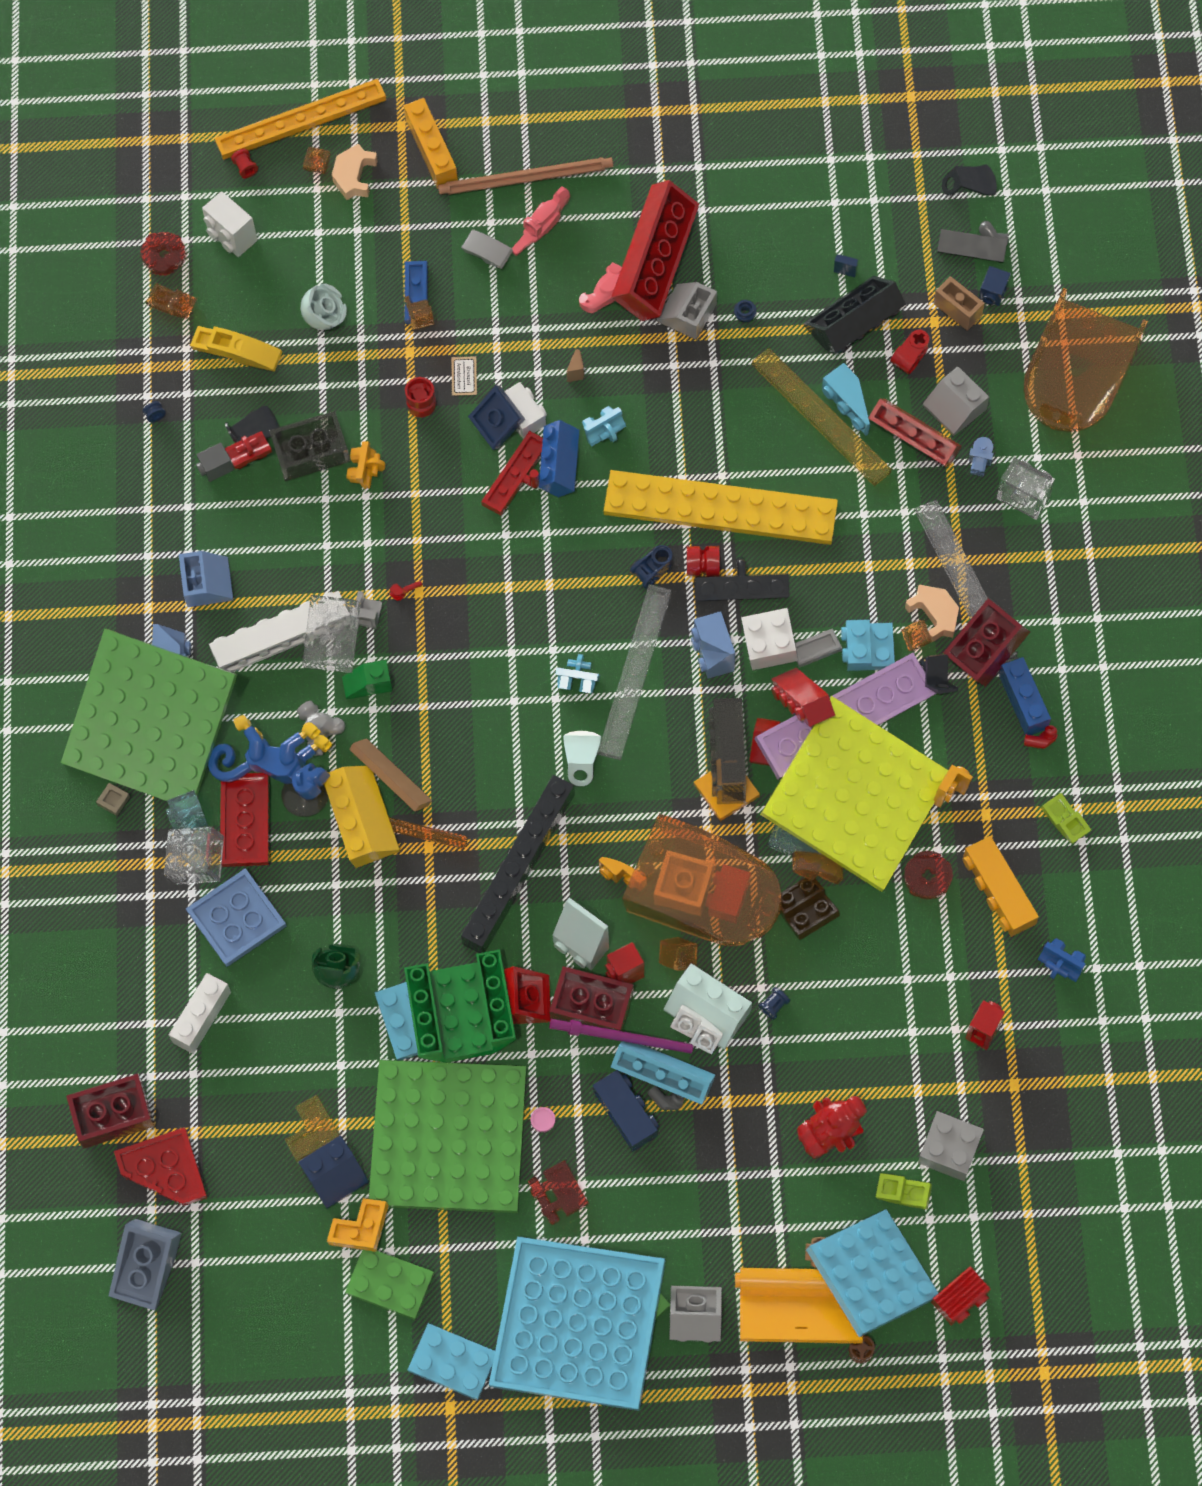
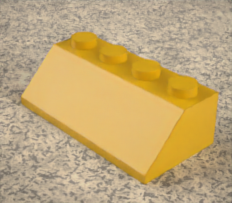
[324,766,400,868]

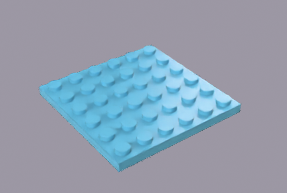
[489,1237,666,1411]

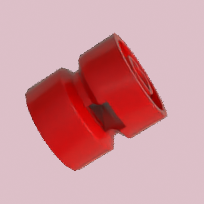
[405,377,436,418]
[687,546,720,576]

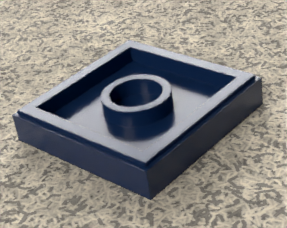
[468,385,525,450]

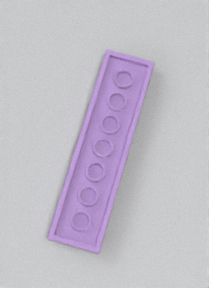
[754,653,936,779]

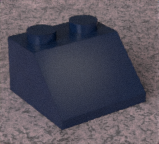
[298,1135,369,1209]

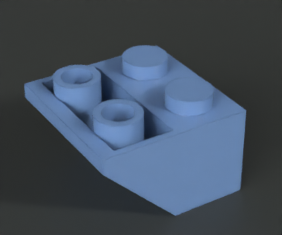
[179,551,233,607]

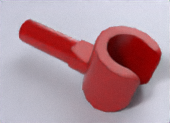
[389,580,422,601]

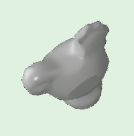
[297,701,345,756]

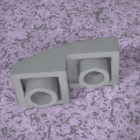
[461,229,513,269]

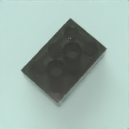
[269,411,350,481]

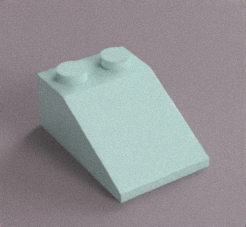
[553,898,609,970]

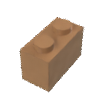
[933,276,985,331]

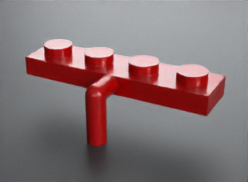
[481,431,543,516]

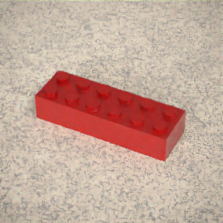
[611,180,700,321]

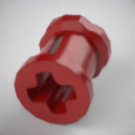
[231,149,258,178]

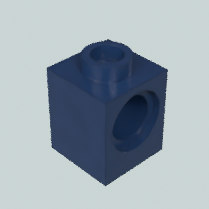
[979,266,1011,306]

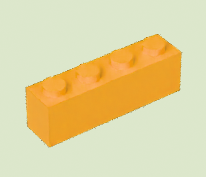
[404,98,458,189]
[963,836,1039,937]

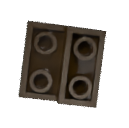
[771,874,840,940]

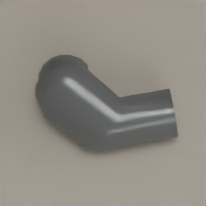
[979,221,1009,245]
[647,1086,684,1110]

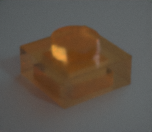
[303,147,330,174]
[901,620,932,651]

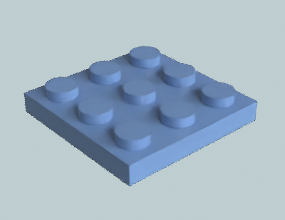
[186,868,287,967]

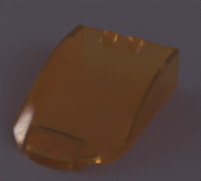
[1024,288,1148,432]
[622,813,782,946]

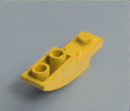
[190,326,282,372]

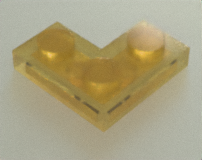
[285,1095,339,1163]

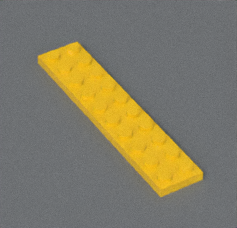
[604,470,838,545]

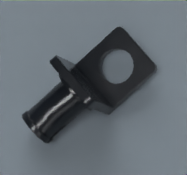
[919,654,958,694]

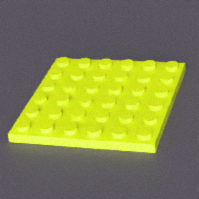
[760,696,948,892]

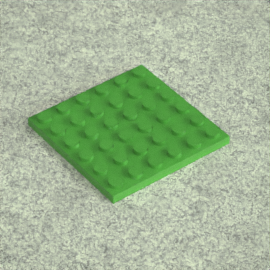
[61,629,237,809]
[369,1060,526,1213]

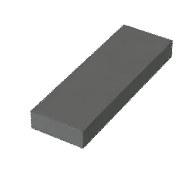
[937,229,1007,262]

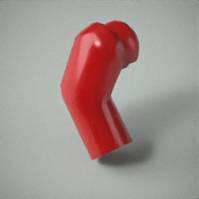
[1024,725,1058,749]

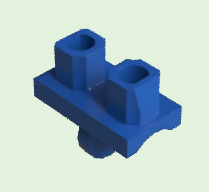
[1038,938,1086,982]

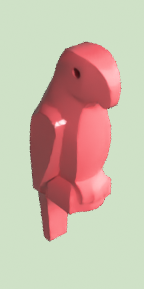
[512,186,570,256]
[579,262,622,313]

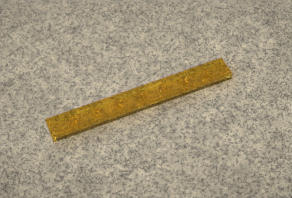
[752,348,892,486]

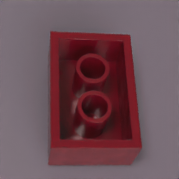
[943,598,1030,687]
[549,966,634,1031]
[66,1074,155,1149]

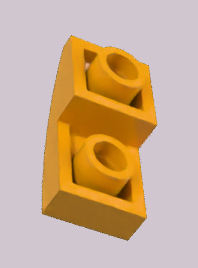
[599,857,647,892]

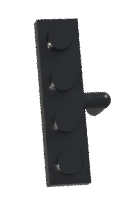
[695,556,789,601]

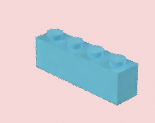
[611,1042,715,1105]

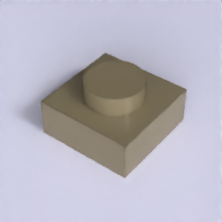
[96,783,130,816]

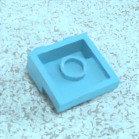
[841,620,895,671]

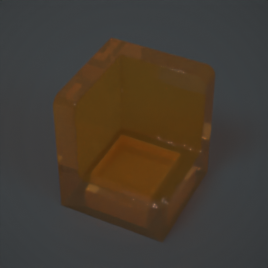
[404,296,434,330]
[659,937,698,971]

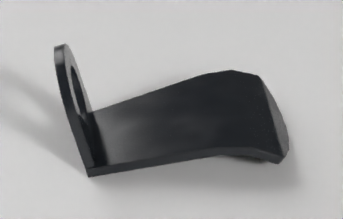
[942,164,997,196]
[225,405,280,443]

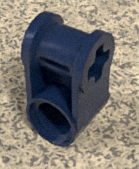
[629,545,673,589]

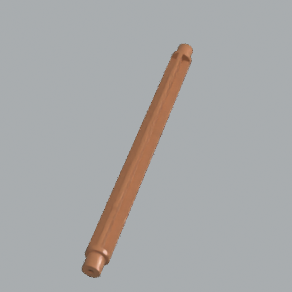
[438,157,613,195]

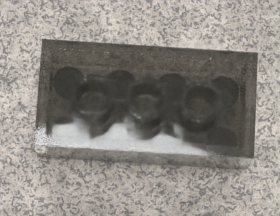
[709,698,746,804]

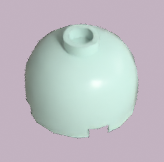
[300,284,346,330]

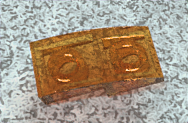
[146,283,197,319]
[792,851,843,885]

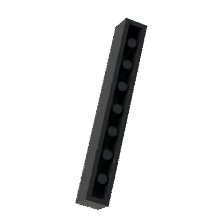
[461,775,575,953]

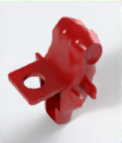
[797,1096,867,1159]

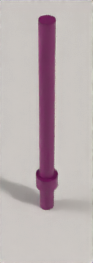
[550,1019,693,1054]

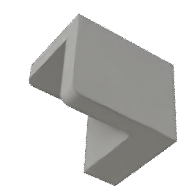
[352,591,382,629]

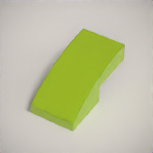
[1040,793,1091,844]
[876,1173,932,1210]

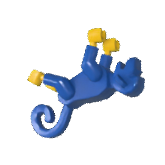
[208,715,332,800]

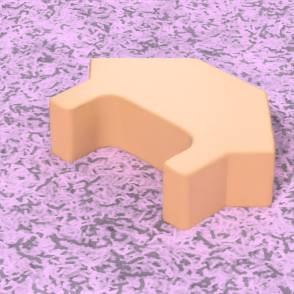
[332,144,378,200]
[905,585,959,642]

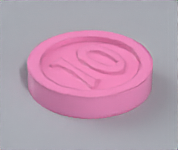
[531,1107,555,1132]

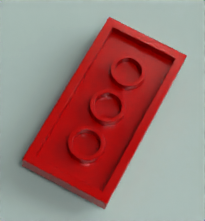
[220,773,269,867]

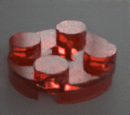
[141,232,186,275]
[904,851,953,899]

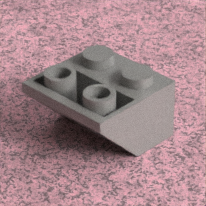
[656,282,717,339]

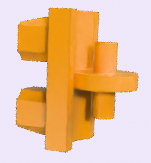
[346,441,386,489]

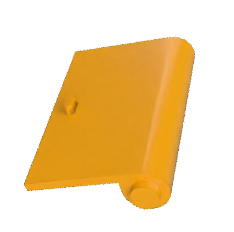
[735,1268,863,1343]

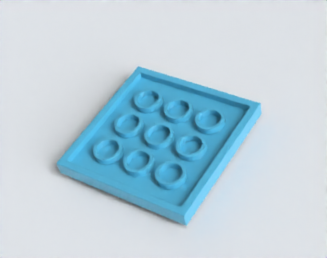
[806,1209,938,1337]

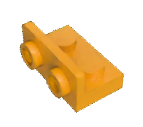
[934,765,973,808]

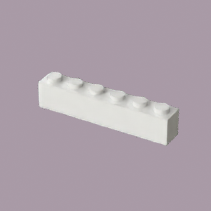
[209,591,351,672]

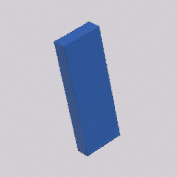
[405,261,428,324]

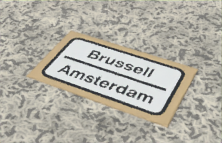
[451,356,477,396]

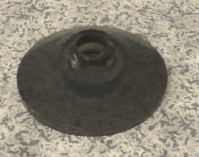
[281,783,329,817]

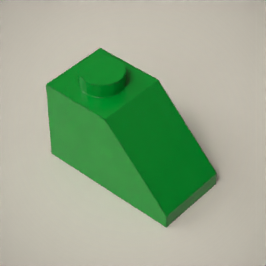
[342,659,392,700]

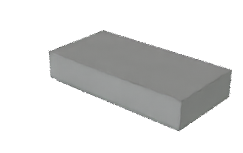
[795,628,842,668]

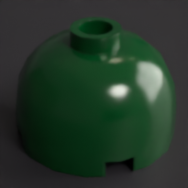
[312,944,361,990]

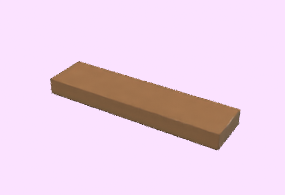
[350,738,432,811]

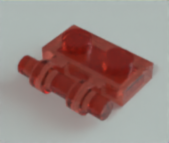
[528,1160,588,1225]

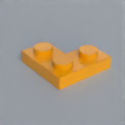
[327,1198,389,1252]

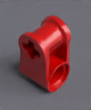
[890,330,929,375]

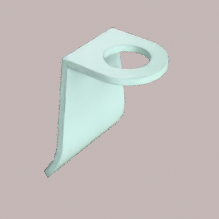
[563,731,601,786]

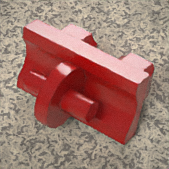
[225,431,272,469]

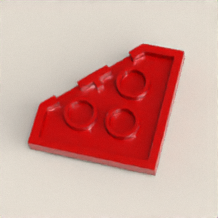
[114,1127,207,1206]

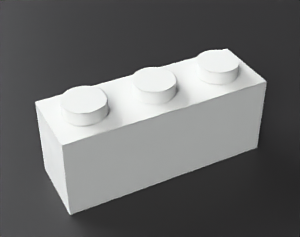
[169,973,231,1054]

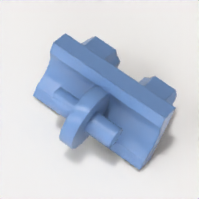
[969,437,993,477]

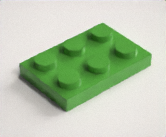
[345,1250,434,1320]

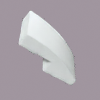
[670,1004,723,1054]

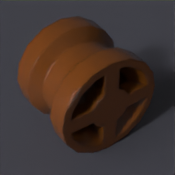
[848,1335,875,1364]

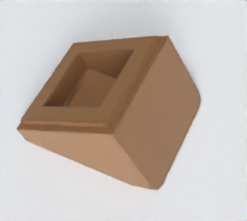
[566,349,584,382]

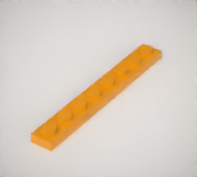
[215,79,386,160]

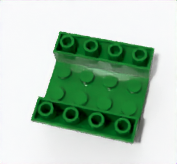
[404,950,516,1063]

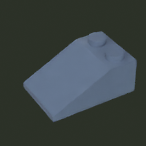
[109,1219,181,1311]

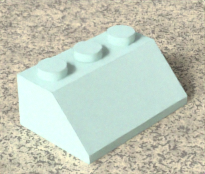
[664,964,752,1050]

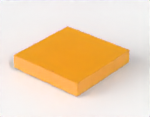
[694,757,760,821]

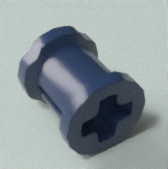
[758,987,790,1020]

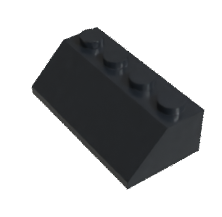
[804,276,906,353]

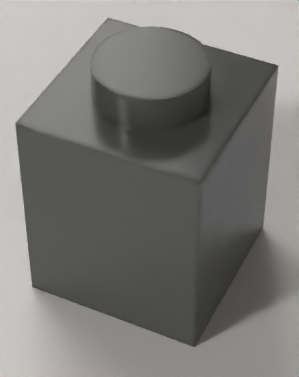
[196,442,234,482]

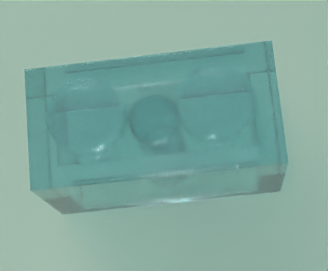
[166,790,209,837]

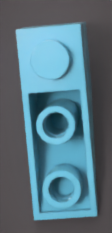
[822,363,870,435]

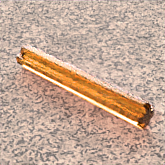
[389,818,468,849]

